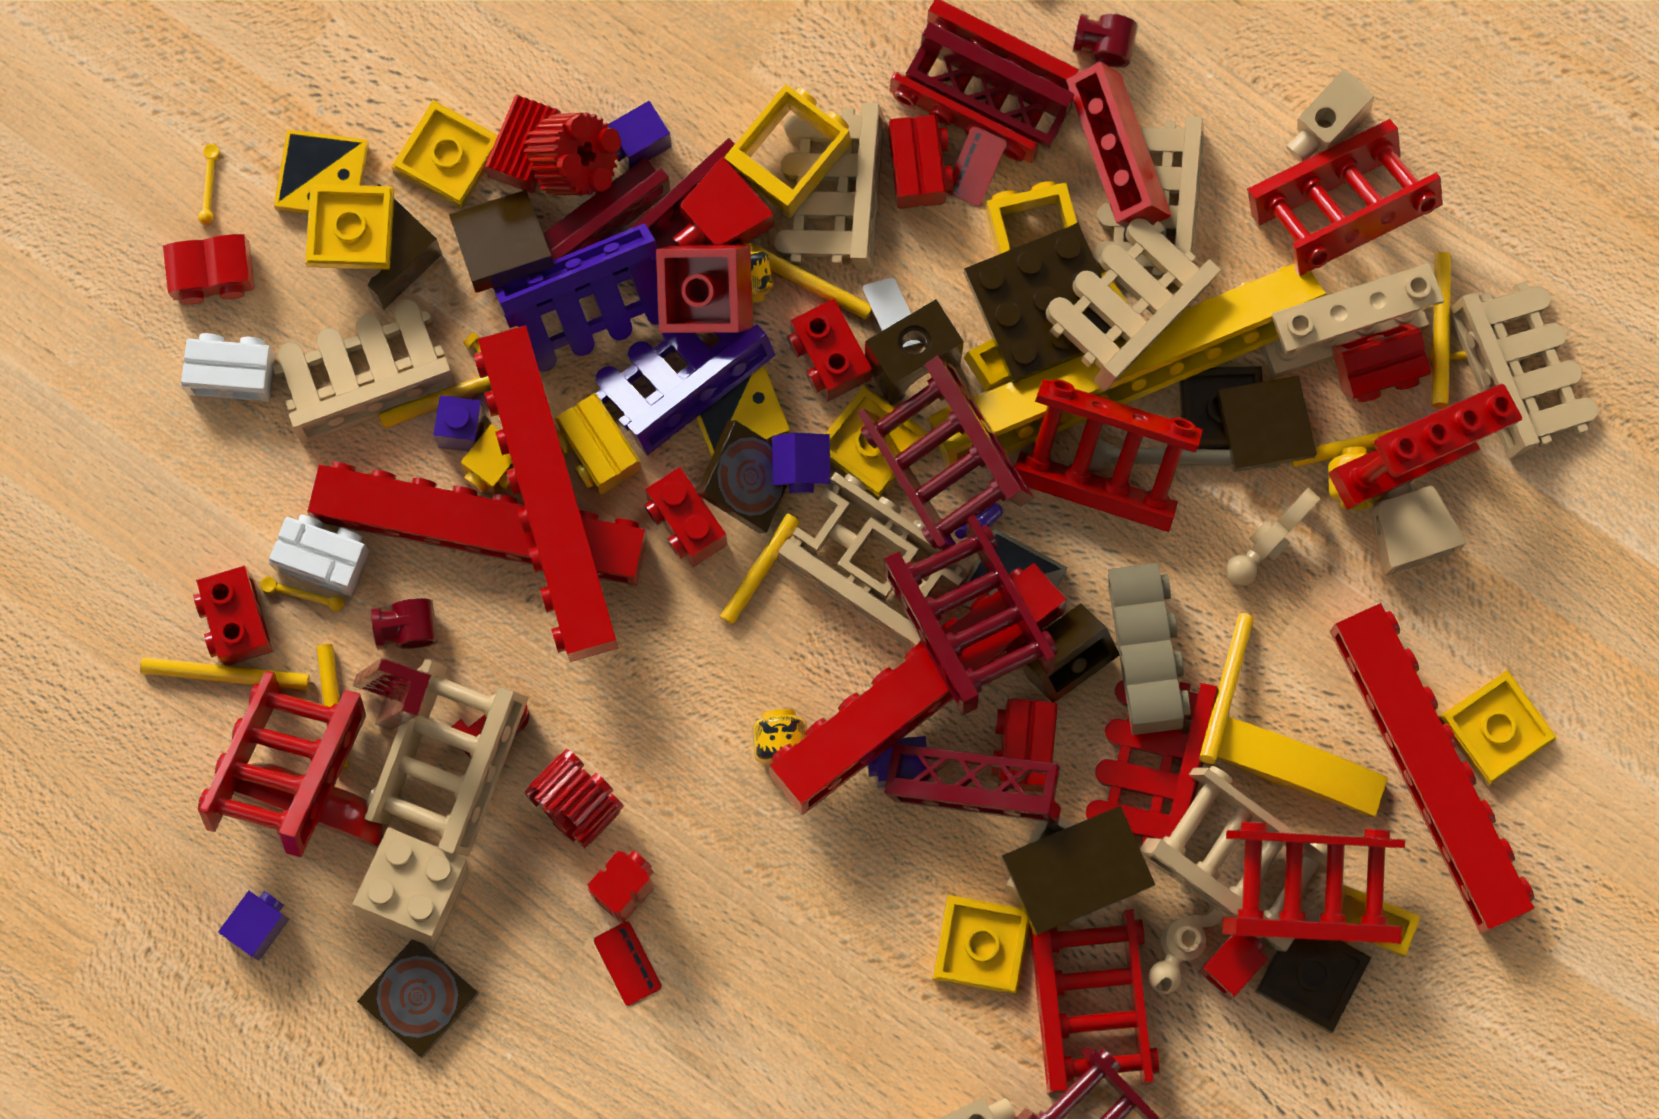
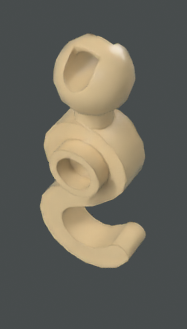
[1226,487,1321,586]
[1148,885,1224,995]

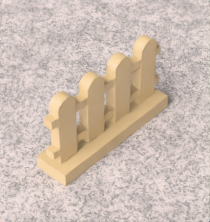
[774,103,885,271]
[1094,116,1205,278]
[1046,218,1221,392]
[1450,281,1598,459]
[273,300,456,444]

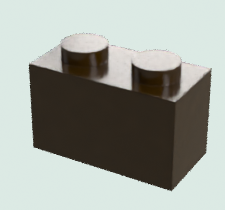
[1015,603,1120,702]

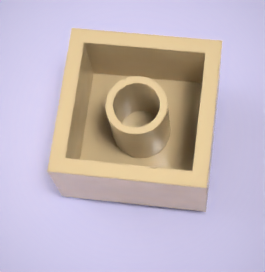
[352,827,469,949]

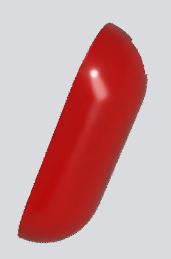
[233,762,384,848]

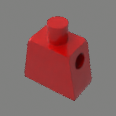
[672,157,774,246]

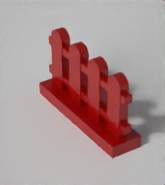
[1085,680,1218,845]

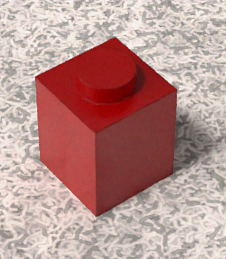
[1198,935,1269,1000]

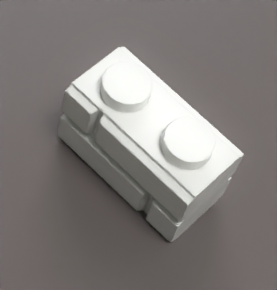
[181,333,275,402]
[268,514,369,597]

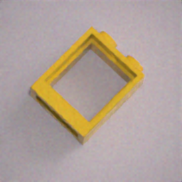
[724,83,851,218]
[985,181,1077,255]

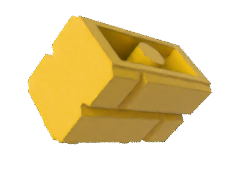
[554,394,642,495]

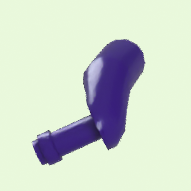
[955,503,1003,539]

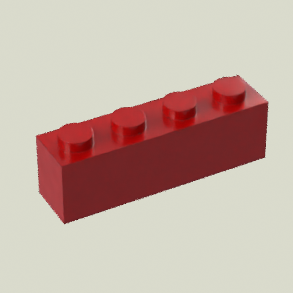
[1066,61,1172,228]

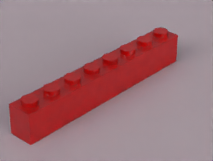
[473,325,619,662]
[307,462,647,586]
[769,563,1066,816]
[1330,603,1535,934]

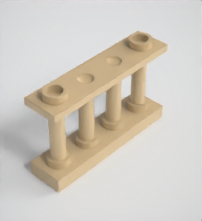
[1261,263,1444,378]
[365,659,529,857]
[1140,766,1327,952]

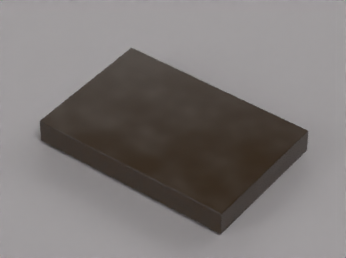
[449,189,555,293]
[1001,805,1156,936]

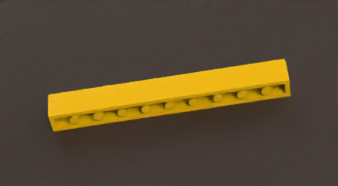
[928,264,1326,467]

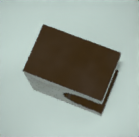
[367,184,442,310]
[864,299,964,406]

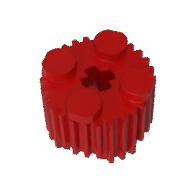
[524,112,621,196]
[523,748,624,848]

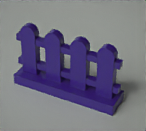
[493,223,659,372]
[595,324,776,456]

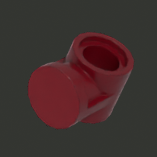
[1073,14,1138,68]
[371,598,438,650]

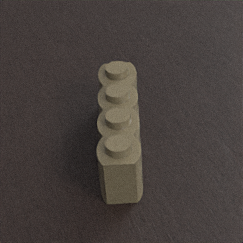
[1108,563,1190,735]

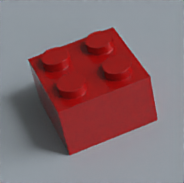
[656,245,753,333]

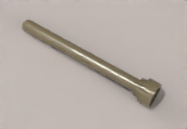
[1088,438,1281,471]

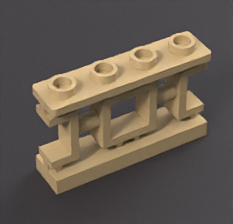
[778,472,973,650]

